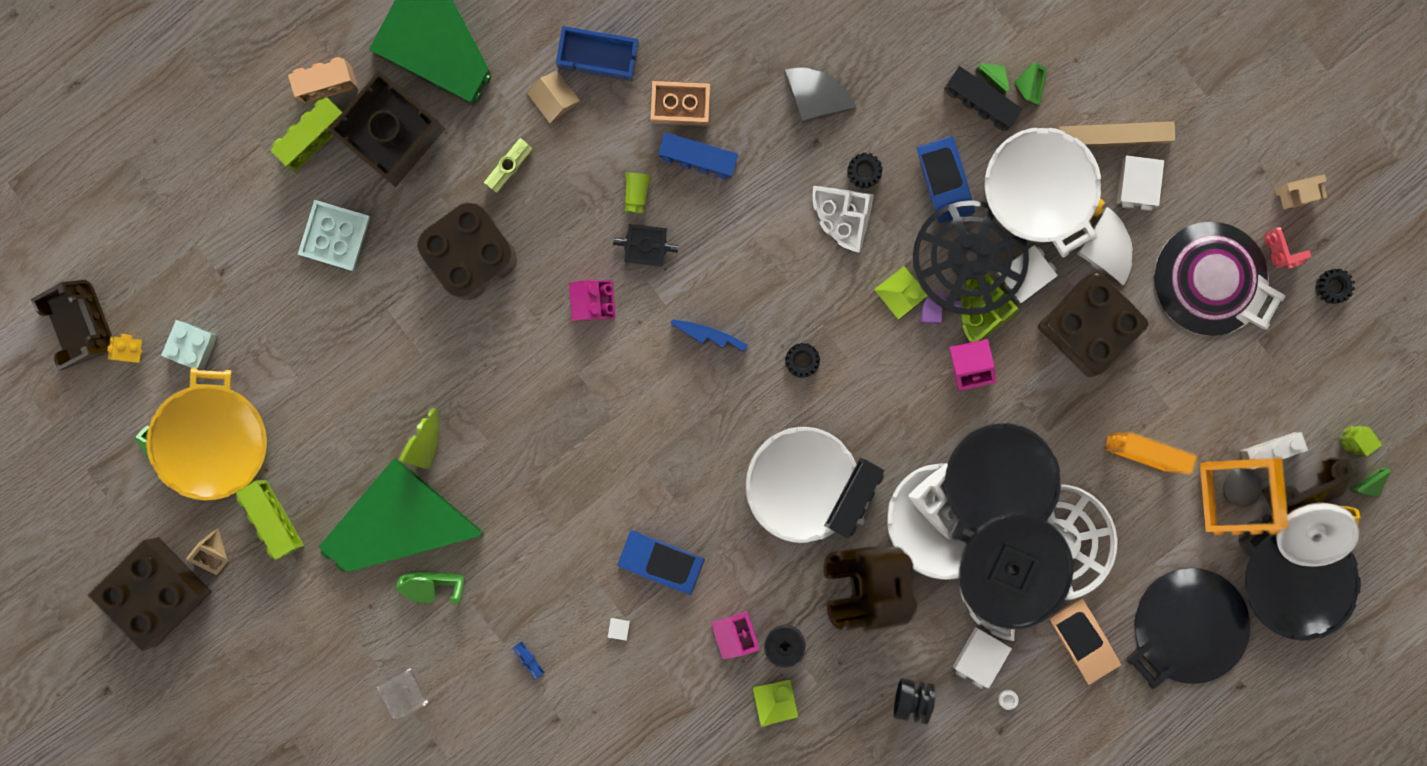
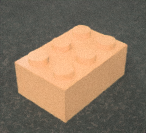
[288,57,358,104]
[651,81,710,126]

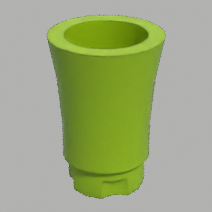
[625,172,652,213]

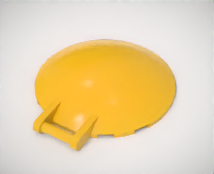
[147,368,267,500]

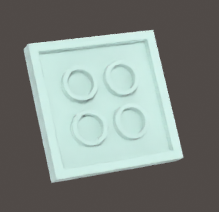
[298,200,371,271]

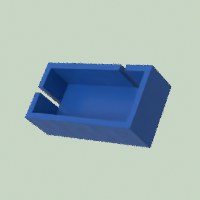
[556,26,639,81]

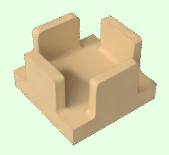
[1275,174,1327,210]

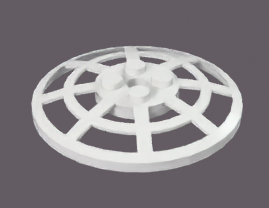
[1009,484,1118,600]

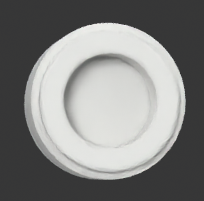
[998,690,1019,710]

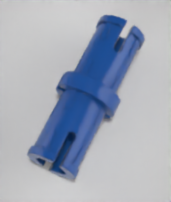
[512,641,545,679]

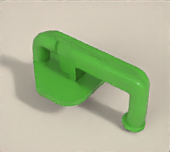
[396,571,465,605]

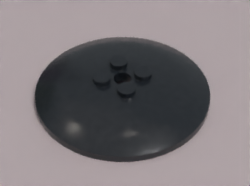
[958,513,1074,629]

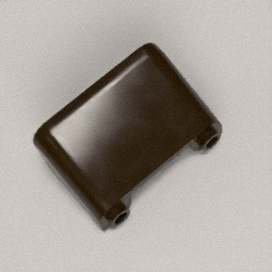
[31,280,112,371]
[1262,457,1352,515]

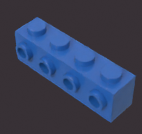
[658,132,738,180]

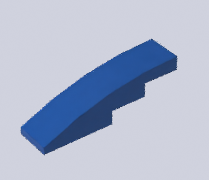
[671,320,748,352]

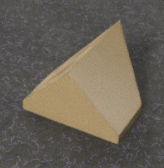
[186,527,228,575]

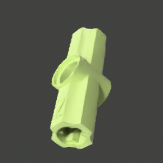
[484,138,533,193]

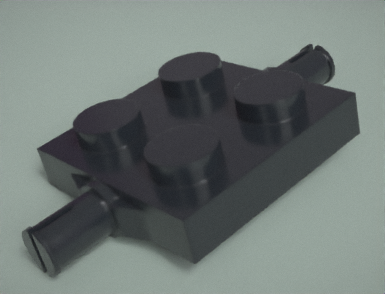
[613,224,678,267]

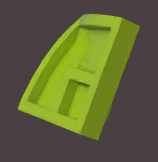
[874,266,928,320]
[753,679,798,727]

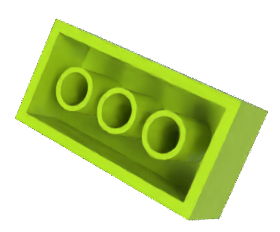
[270,96,342,172]
[236,480,304,560]

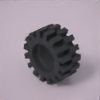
[847,152,883,189]
[1315,269,1355,304]
[785,343,820,378]

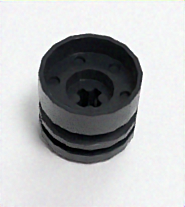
[764,624,806,668]
[893,678,935,724]

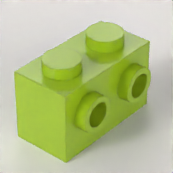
[1339,425,1382,456]

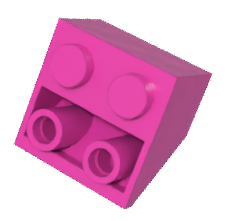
[569,280,616,321]
[950,339,997,391]
[711,610,760,659]

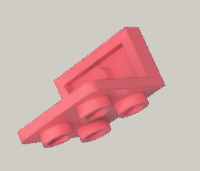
[1264,227,1311,269]

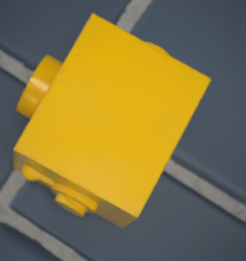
[107,334,142,363]

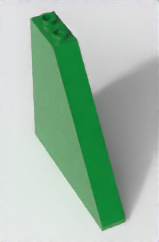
[369,0,491,105]
[318,458,484,572]

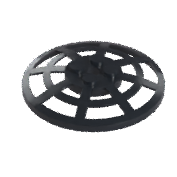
[912,201,1029,315]

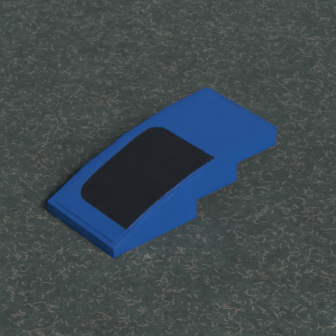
[916,136,975,224]
[617,530,705,595]

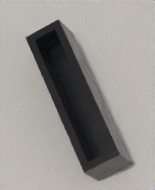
[944,66,1023,131]
[824,458,885,539]

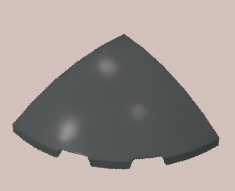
[785,68,856,123]

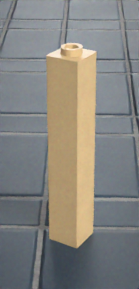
[1057,122,1175,147]

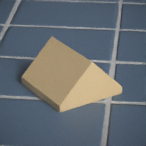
[527,71,580,124]

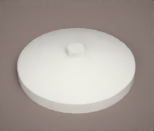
[1276,504,1359,567]

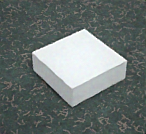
[608,618,630,641]

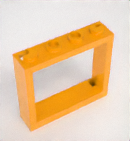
[1105,432,1197,475]
[1200,457,1288,535]

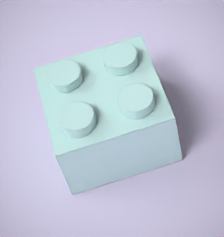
[161,320,218,371]

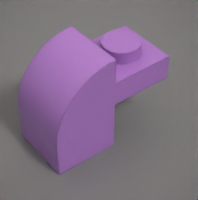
[920,292,962,324]

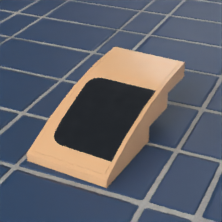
[1048,598,1121,685]

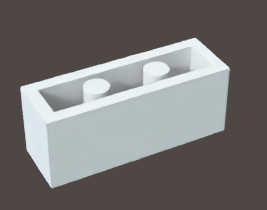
[1240,432,1308,469]

